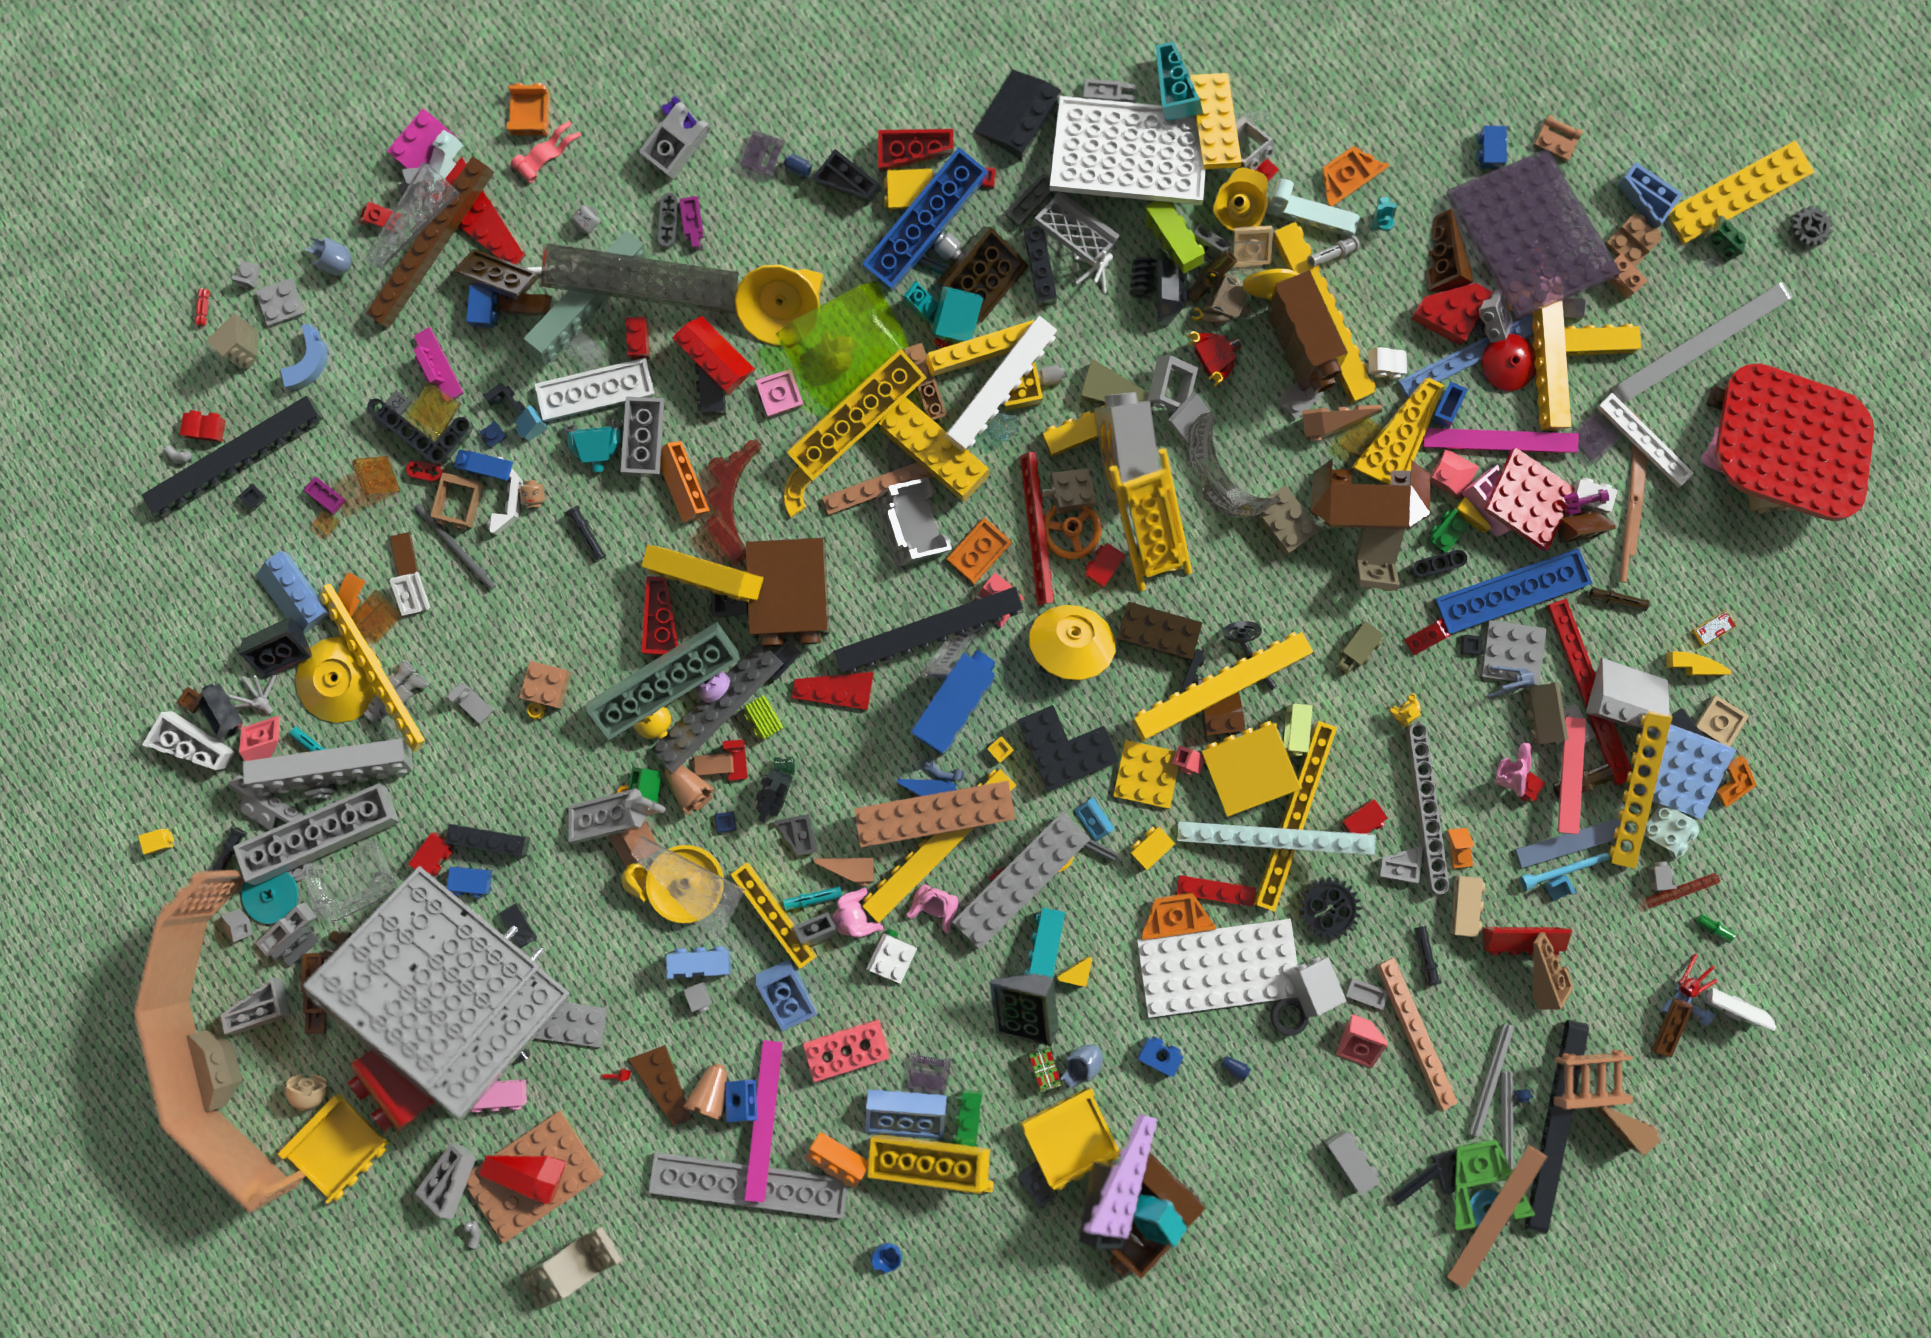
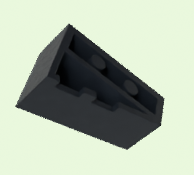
[812,149,882,203]

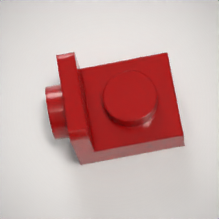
[1255,158,1279,182]
[1518,772,1546,802]

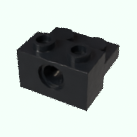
[755,769,793,823]

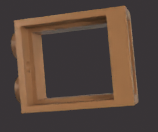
[430,472,484,530]

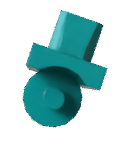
[1372,197,1397,231]

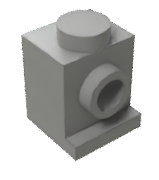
[1648,862,1677,890]

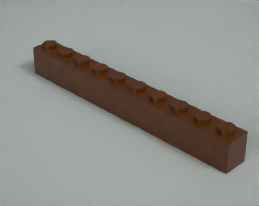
[366,156,495,328]

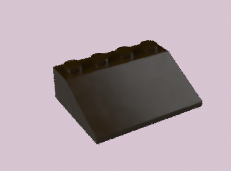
[935,226,1029,323]

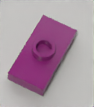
[303,476,346,515]

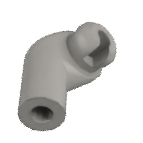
[163,445,192,464]
[464,1221,481,1248]

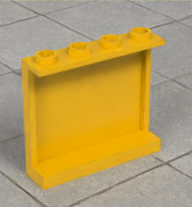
[1202,721,1302,817]
[1019,1087,1122,1191]
[278,1094,389,1204]

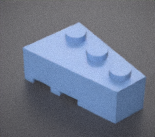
[1617,162,1683,228]
[666,946,731,979]

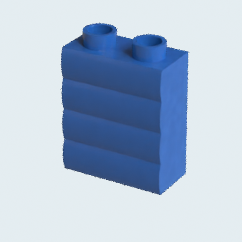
[911,650,996,755]

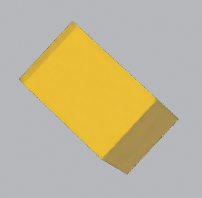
[1056,956,1092,987]

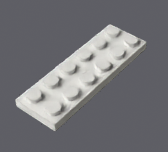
[535,358,655,422]

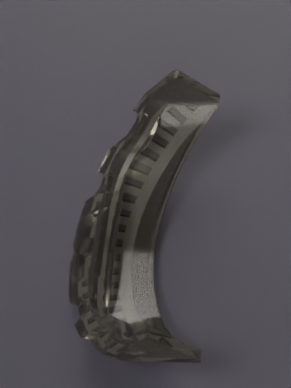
[1186,411,1281,517]

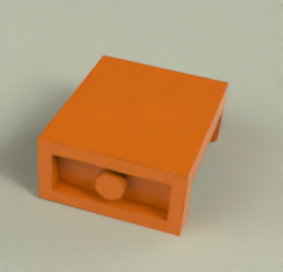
[507,83,549,136]

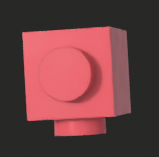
[1172,745,1205,775]

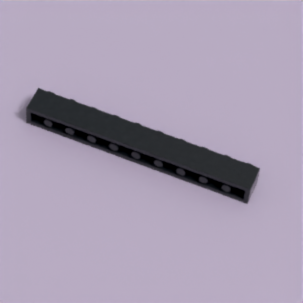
[141,396,324,517]
[834,586,1024,674]

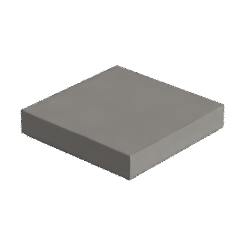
[1168,392,1215,446]

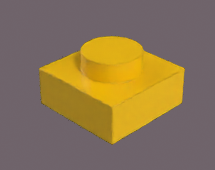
[987,736,1014,763]

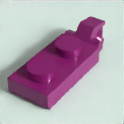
[679,196,704,250]

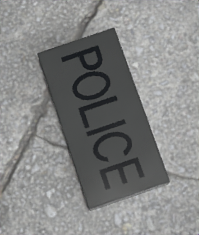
[372,390,412,432]

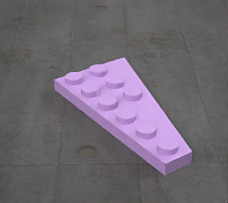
[1084,1114,1157,1238]

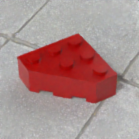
[1411,283,1493,346]

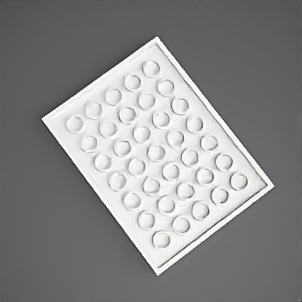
[1050,96,1205,205]

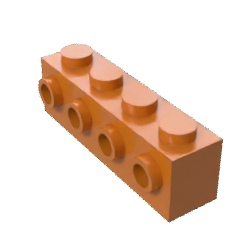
[660,441,710,522]

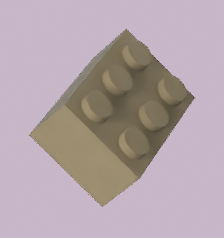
[1254,485,1320,556]

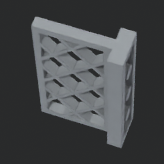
[1033,191,1120,267]

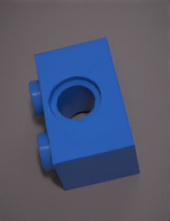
[1137,1036,1184,1078]
[725,1080,758,1122]

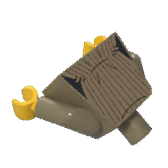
[1192,273,1251,323]

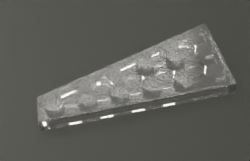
[366,162,460,269]
[631,836,745,942]

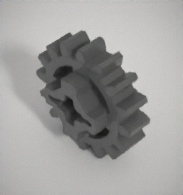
[1789,205,1834,248]

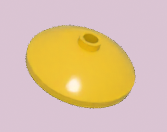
[1242,269,1298,300]

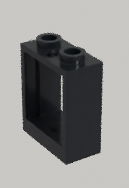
[197,683,243,742]

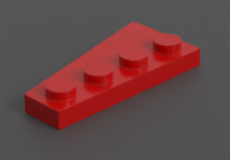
[792,672,874,710]

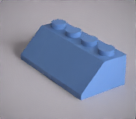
[256,551,329,634]
[865,1090,946,1139]

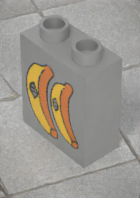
[1094,392,1159,500]

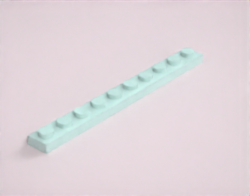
[1177,822,1376,855]

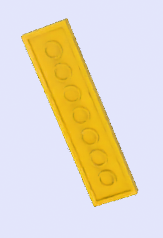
[1667,140,1814,245]

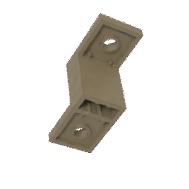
[1354,528,1405,591]
[520,1226,623,1309]

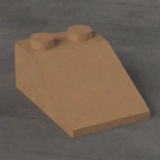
[1594,1106,1661,1156]

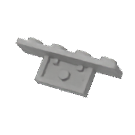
[228,775,303,830]

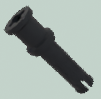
[564,506,606,562]
[210,826,247,872]
[1414,926,1442,986]

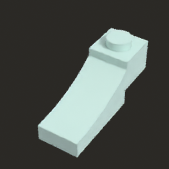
[427,130,463,193]

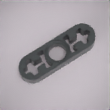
[658,193,679,249]

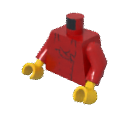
[1186,331,1242,387]

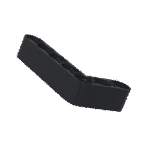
[367,398,473,466]

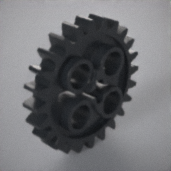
[1297,877,1362,940]

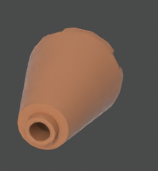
[664,765,715,815]
[683,1063,728,1121]

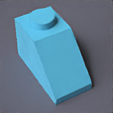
[515,406,548,441]

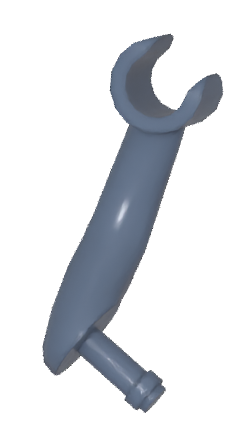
[922,758,965,781]

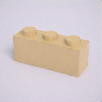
[1450,876,1485,937]

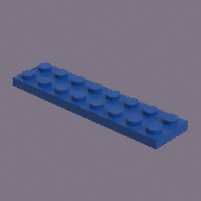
[1434,548,1593,634]

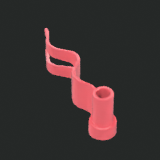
[510,121,582,183]

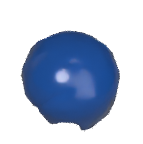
[871,1243,902,1274]

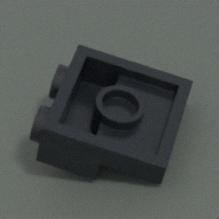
[709,590,749,618]

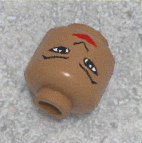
[519,480,545,508]

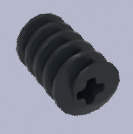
[1129,257,1157,299]

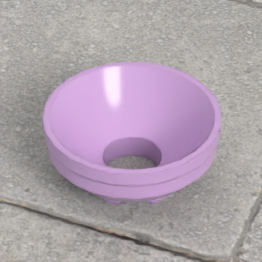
[698,671,730,703]

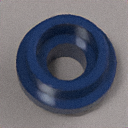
[1513,1090,1533,1102]

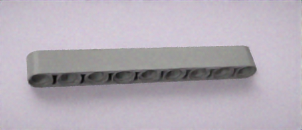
[1406,723,1449,894]

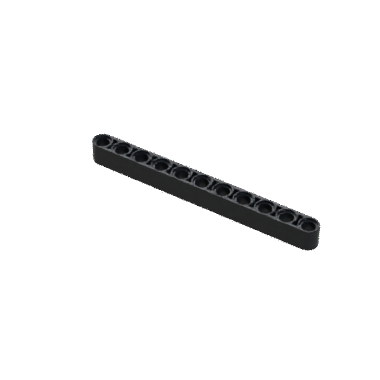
[1524,1019,1589,1235]

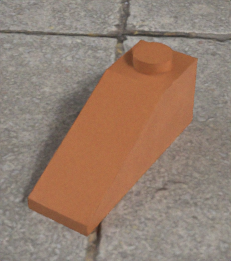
[815,858,874,885]

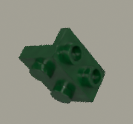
[1704,215,1747,262]

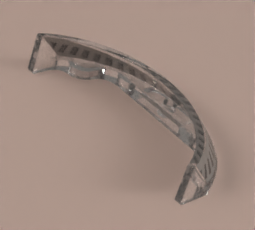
[921,595,986,678]

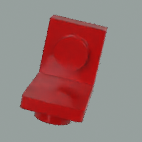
[358,202,405,233]
[1405,618,1452,655]
[723,739,748,780]

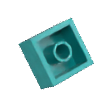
[1132,1195,1187,1247]

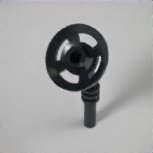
[1223,621,1278,691]

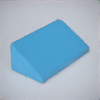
[1074,797,1115,841]

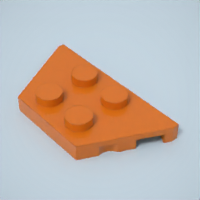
[1322,146,1389,207]
[1141,893,1216,940]

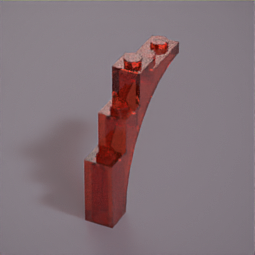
[704,439,763,565]

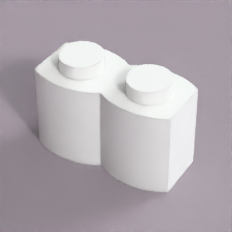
[1368,347,1407,380]

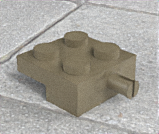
[1041,468,1096,514]

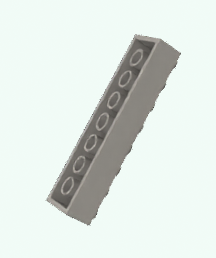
[243,739,413,796]
[233,783,399,885]
[952,811,1090,949]

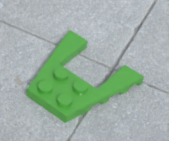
[1454,1139,1535,1230]

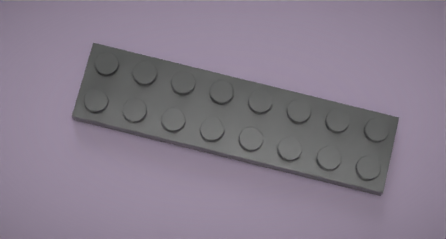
[652,642,783,773]

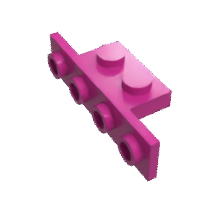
[413,327,464,402]

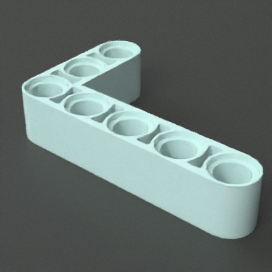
[1266,179,1360,236]

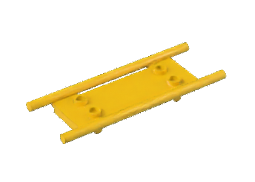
[1109,448,1192,591]

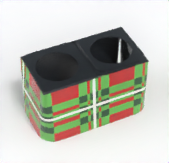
[1028,1047,1062,1092]

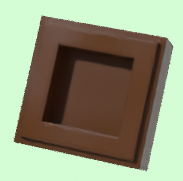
[177,687,200,713]

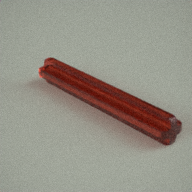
[1645,873,1720,908]

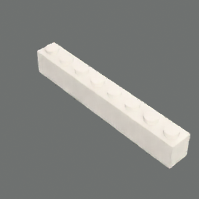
[944,316,1057,451]

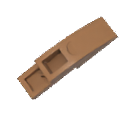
[904,343,947,420]

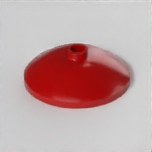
[1481,334,1536,391]

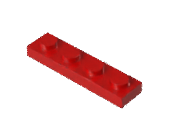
[1176,875,1256,907]

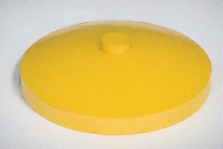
[646,845,725,923]

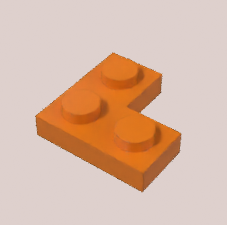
[1716,755,1757,808]

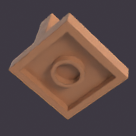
[608,820,661,867]

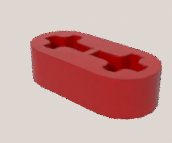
[406,461,444,482]

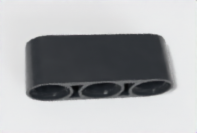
[1409,550,1468,579]

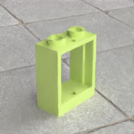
[1283,704,1313,757]

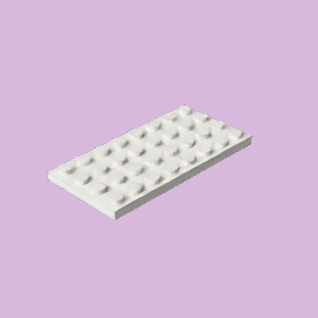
[1137,919,1298,1018]

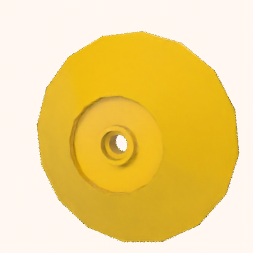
[734,265,821,346]
[1029,605,1116,680]
[295,636,381,723]

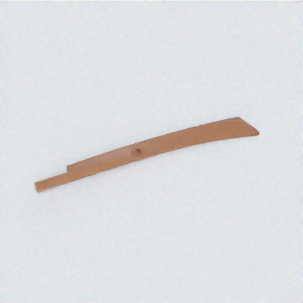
[1619,412,1647,583]

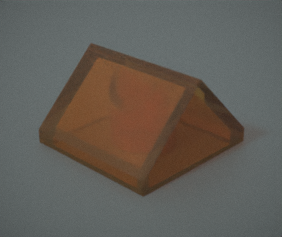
[351,589,402,643]

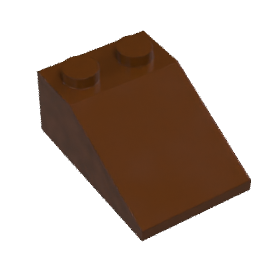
[1557,510,1616,543]
[1197,678,1246,736]

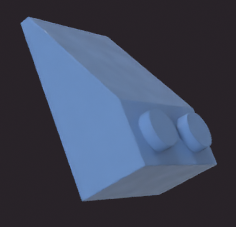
[756,958,817,1031]

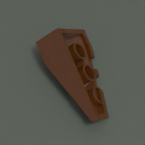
[1426,209,1473,292]

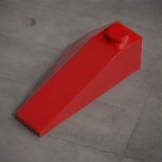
[479,1155,567,1204]

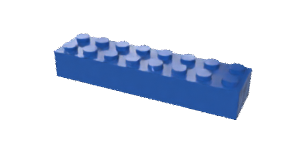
[862,147,988,293]

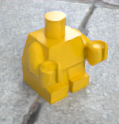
[1389,693,1421,727]

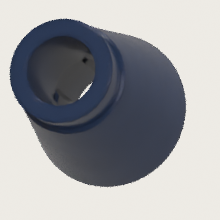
[1221,1056,1251,1082]

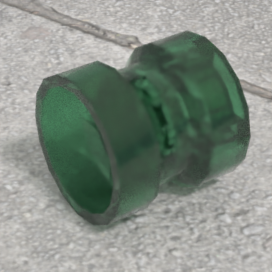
[774,756,795,776]

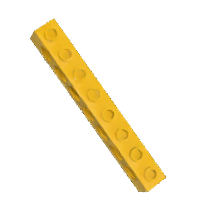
[1609,711,1673,869]

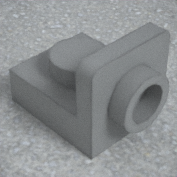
[231,261,261,289]

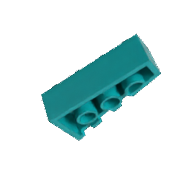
[1155,41,1203,121]
[1025,907,1065,978]

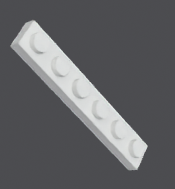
[1597,393,1693,487]

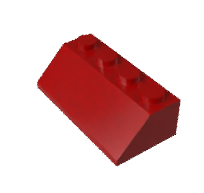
[672,316,756,396]
[1483,927,1572,955]

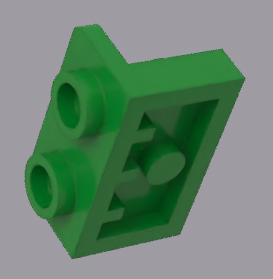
[1427,509,1470,553]

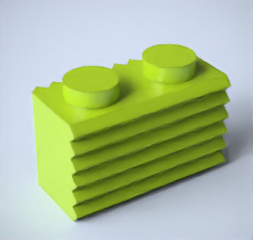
[743,695,785,740]

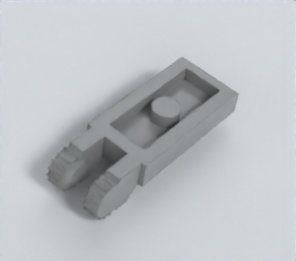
[1083,79,1136,103]

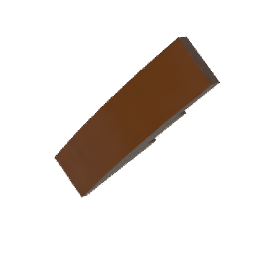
[301,953,327,1034]

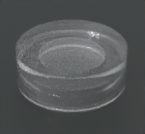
[1701,258,1722,278]

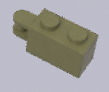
[1336,621,1384,675]

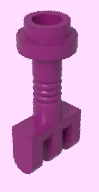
[1564,489,1609,515]

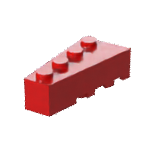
[878,129,954,173]
[641,576,679,656]

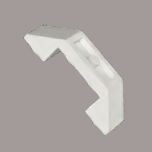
[488,457,523,535]

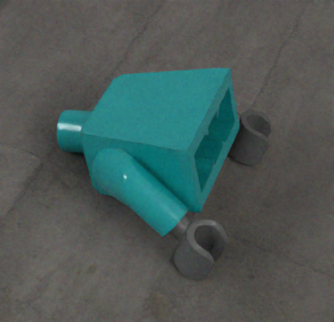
[564,418,624,472]

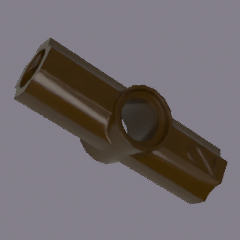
[1186,249,1237,302]
[1552,764,1614,799]

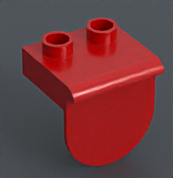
[347,1050,434,1133]

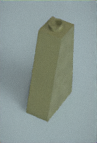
[1080,359,1154,412]

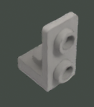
[447,683,493,724]

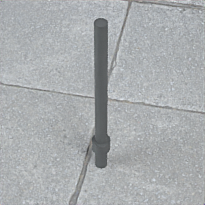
[414,503,496,590]

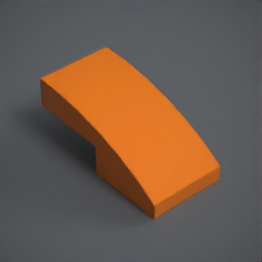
[338,572,366,617]

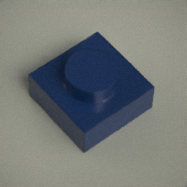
[479,421,507,448]

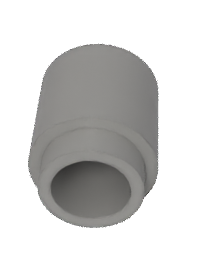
[1037,364,1065,386]

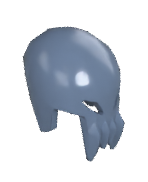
[305,237,352,275]
[1060,1044,1103,1088]

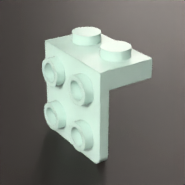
[1644,804,1699,859]

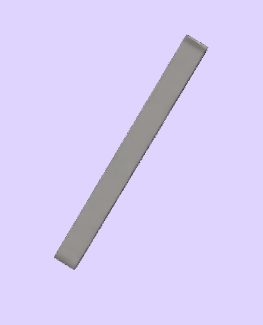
[1610,281,1793,404]

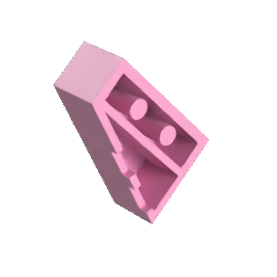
[1461,465,1511,537]

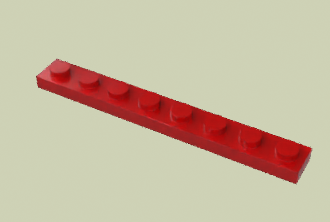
[1020,452,1054,606]

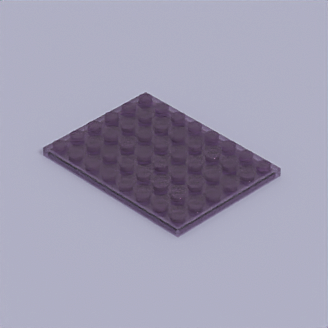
[1446,149,1621,319]

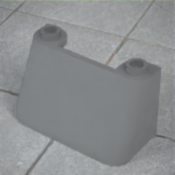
[876,477,952,567]

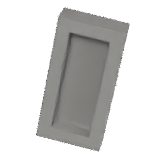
[1345,977,1388,1010]

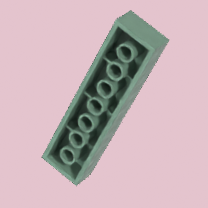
[524,230,646,367]
[586,622,739,740]

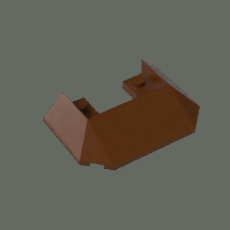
[1311,458,1430,529]

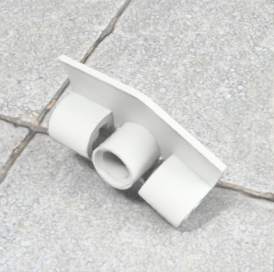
[1704,987,1776,1031]

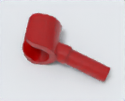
[602,1069,631,1081]

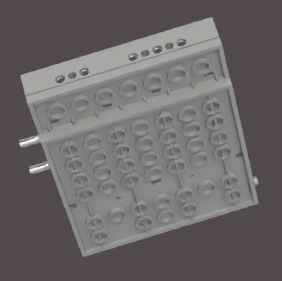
[304,866,570,1122]

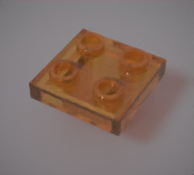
[352,456,401,497]

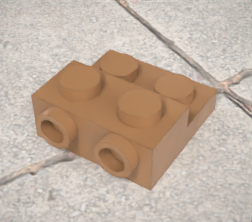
[1605,213,1663,267]

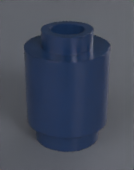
[783,153,813,179]

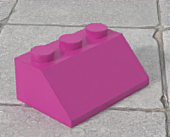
[387,108,457,169]

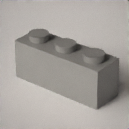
[1324,1129,1380,1195]

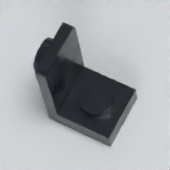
[483,383,526,415]

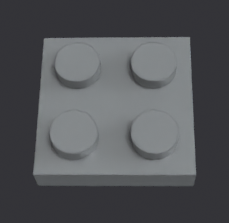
[256,278,305,327]

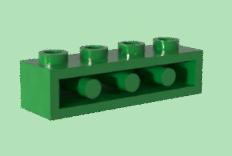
[952,1089,982,1147]

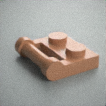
[1533,115,1583,162]

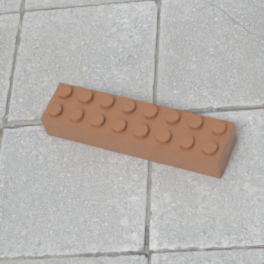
[854,781,1015,847]

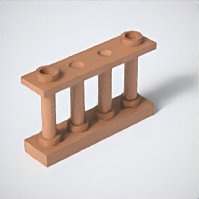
[1554,1050,1633,1109]

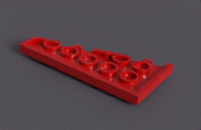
[426,157,525,265]

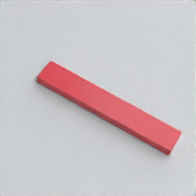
[1558,717,1586,835]

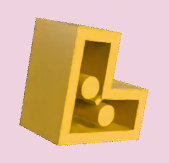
[1004,362,1043,411]

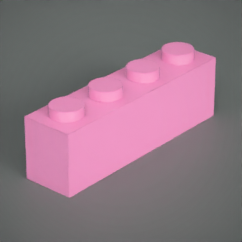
[470,1079,527,1112]

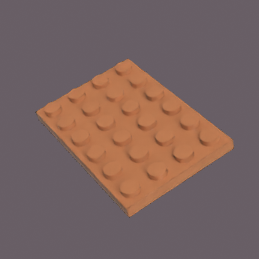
[466,1110,603,1244]

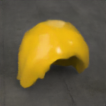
[621,863,650,902]

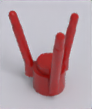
[1678,953,1718,998]

